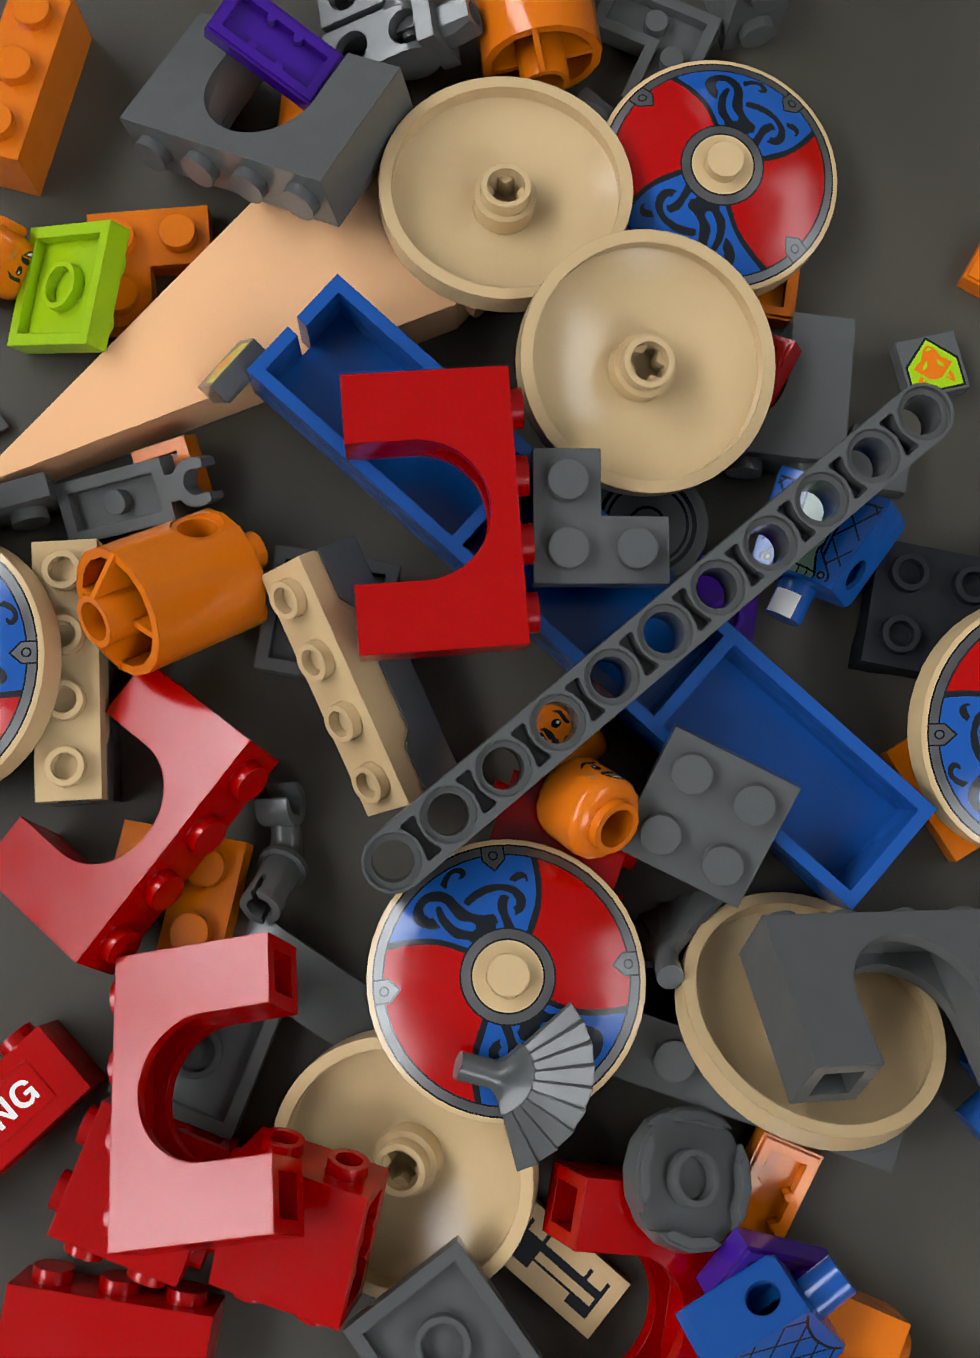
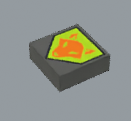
[889,330,970,397]
[198,338,265,403]

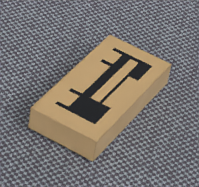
[504,1198,631,1339]

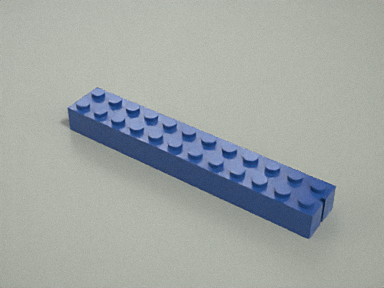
[247,274,937,910]

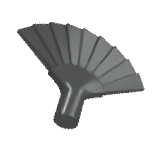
[632,891,723,989]
[453,1002,595,1172]

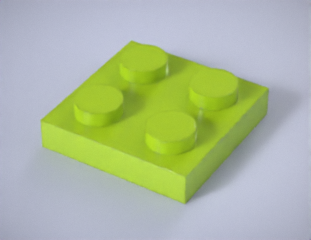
[7,219,130,354]

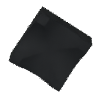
[848,541,980,679]

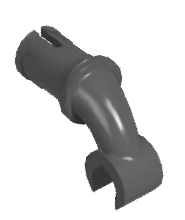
[239,782,308,924]

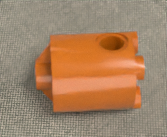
[475,0,602,91]
[76,508,268,676]

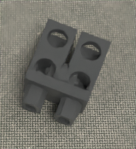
[317,0,484,80]

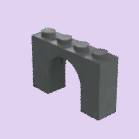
[119,12,414,227]
[724,312,856,479]
[739,906,980,1104]

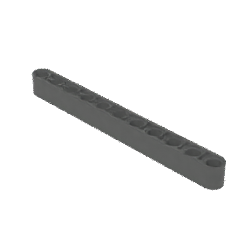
[361,383,955,894]

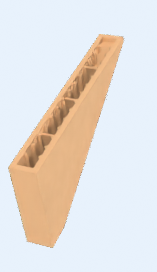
[0,169,485,483]

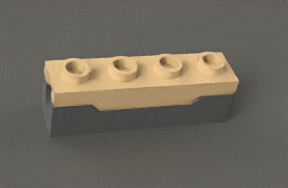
[262,535,456,817]
[31,538,122,807]

